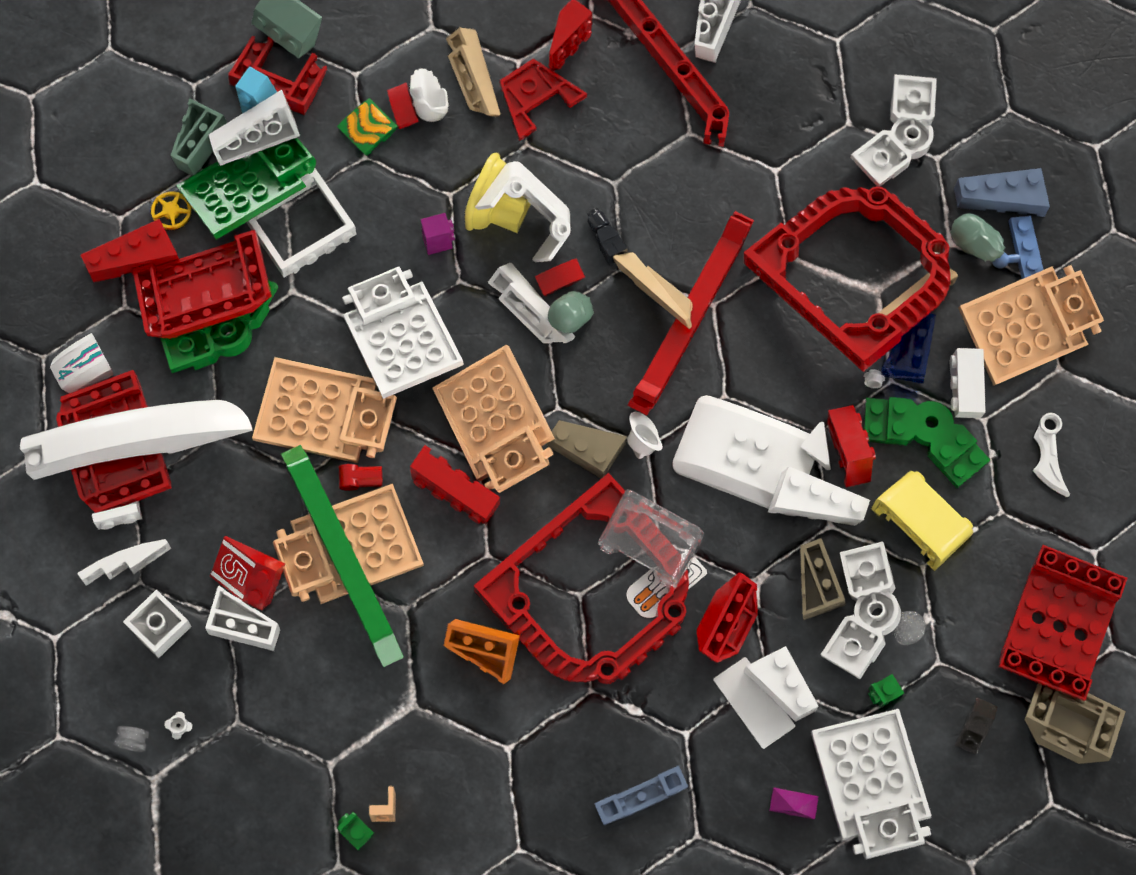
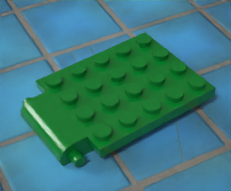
[176,137,316,240]

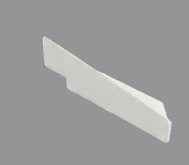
[488,263,575,343]

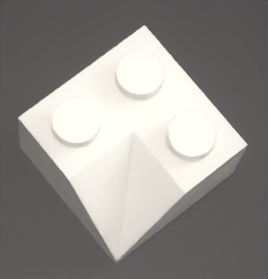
[123,590,192,658]

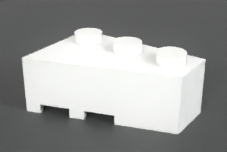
[949,348,985,418]
[205,585,280,651]
[743,646,819,722]

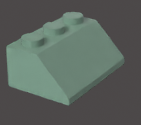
[251,0,322,58]

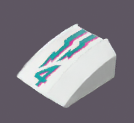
[50,333,114,393]

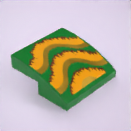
[337,98,398,156]

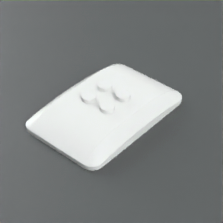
[672,395,815,515]

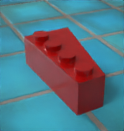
[81,219,179,282]
[410,445,500,525]

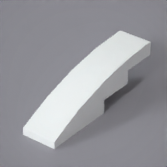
[77,539,171,586]

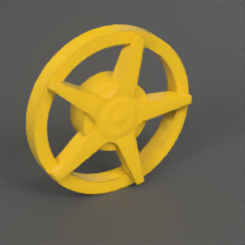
[151,192,192,230]

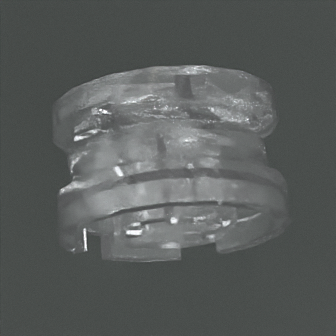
[892,611,926,646]
[113,726,149,752]

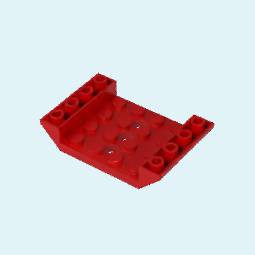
[999,545,1128,701]

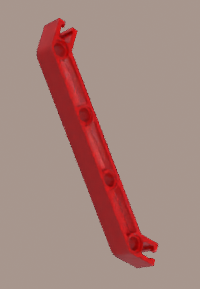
[606,0,729,147]
[628,211,754,415]

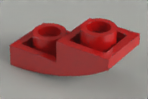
[387,83,419,129]
[535,258,585,296]

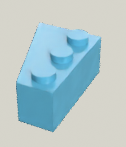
[235,66,277,114]

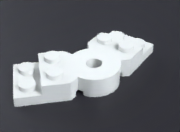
[850,74,936,187]
[821,542,901,679]

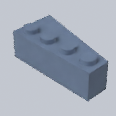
[954,168,1050,217]

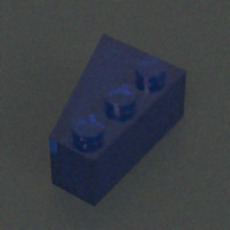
[881,314,936,383]

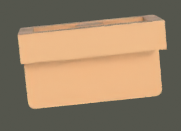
[369,787,396,822]

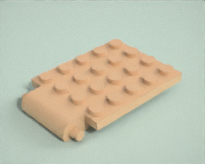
[958,265,1104,386]
[433,345,555,493]
[252,357,397,463]
[273,484,424,604]

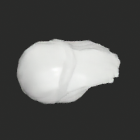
[410,69,449,122]

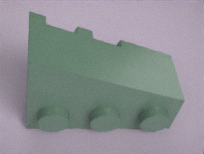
[171,98,227,176]

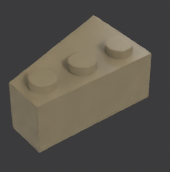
[547,420,627,479]
[800,538,846,620]

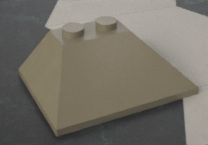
[1025,683,1126,764]

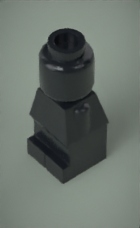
[587,208,627,265]

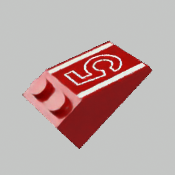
[210,536,286,610]

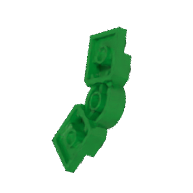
[161,280,278,374]
[864,397,990,488]

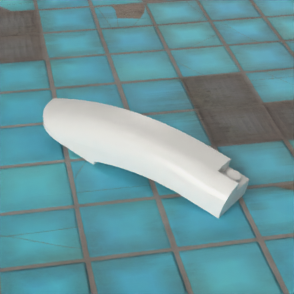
[20,400,253,480]

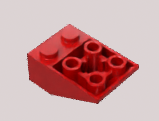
[549,0,593,71]

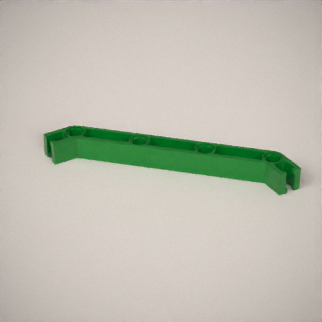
[281,445,404,667]

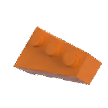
[444,619,520,684]

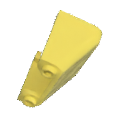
[871,471,973,571]

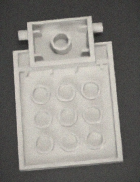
[342,267,464,399]
[811,709,931,859]

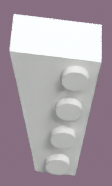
[768,467,870,526]

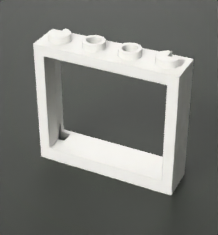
[246,168,356,277]

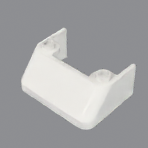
[475,162,571,262]

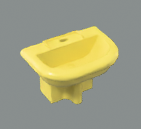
[465,152,531,233]

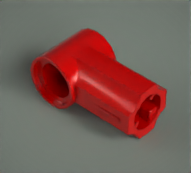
[339,464,383,491]

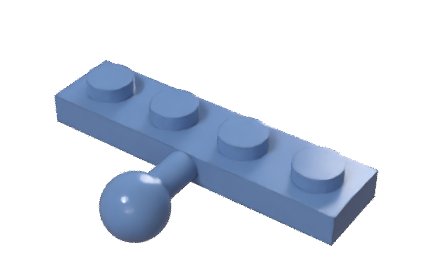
[992,216,1043,279]

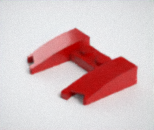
[228,36,327,115]

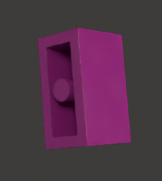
[420,213,455,255]

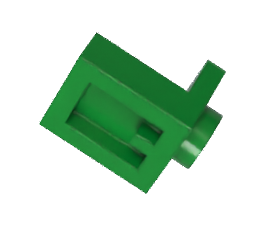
[868,674,904,708]
[337,812,374,850]

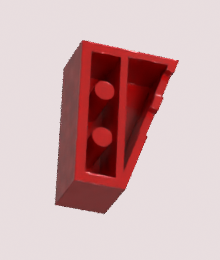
[827,405,876,487]

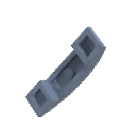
[594,766,688,825]

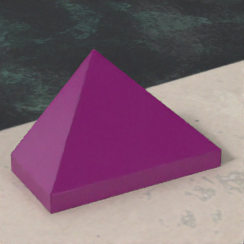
[769,787,819,820]

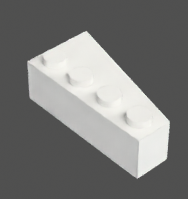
[695,0,741,62]
[209,90,300,166]

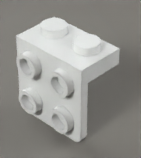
[92,501,142,530]

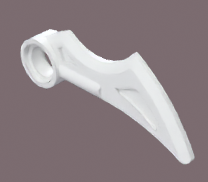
[1033,413,1070,497]

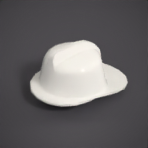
[627,412,663,459]

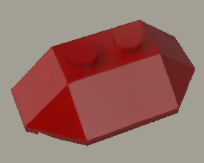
[697,573,758,663]

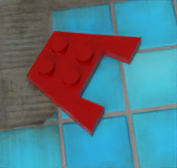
[500,58,587,141]

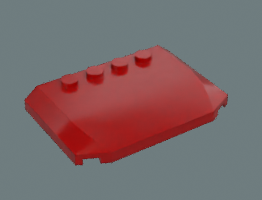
[132,229,272,339]
[56,370,172,513]

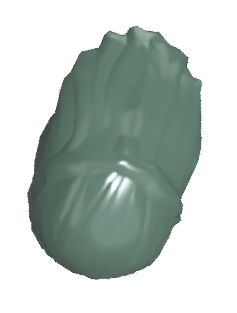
[950,213,1005,262]
[548,291,594,333]

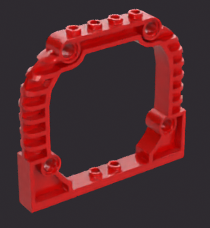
[744,186,951,372]
[474,473,689,684]

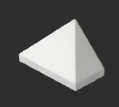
[800,422,831,470]

